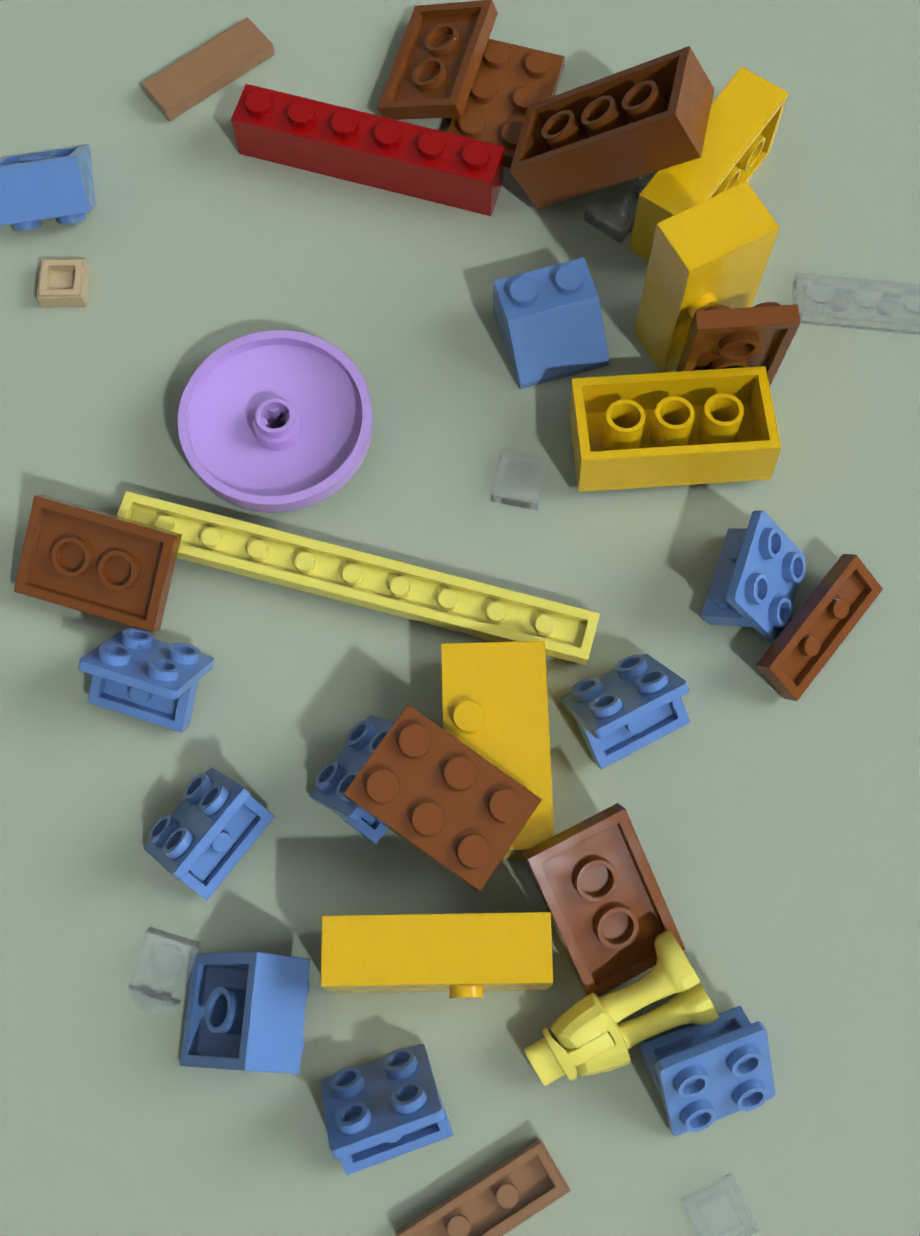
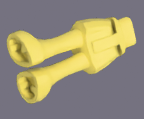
[524,930,719,1086]

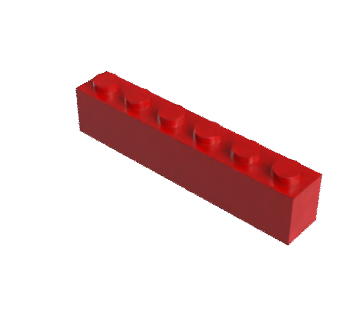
[231,84,504,216]

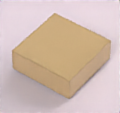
[37,258,90,307]

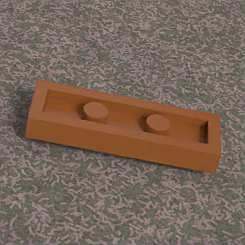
[756,554,883,701]

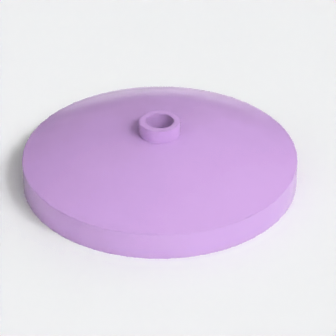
[177,330,373,513]

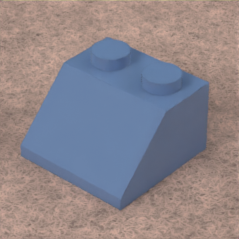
[0,144,96,231]
[493,257,609,389]
[180,952,310,1074]

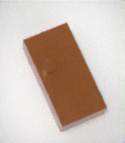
[510,46,714,209]

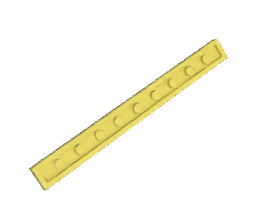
[117,491,600,666]

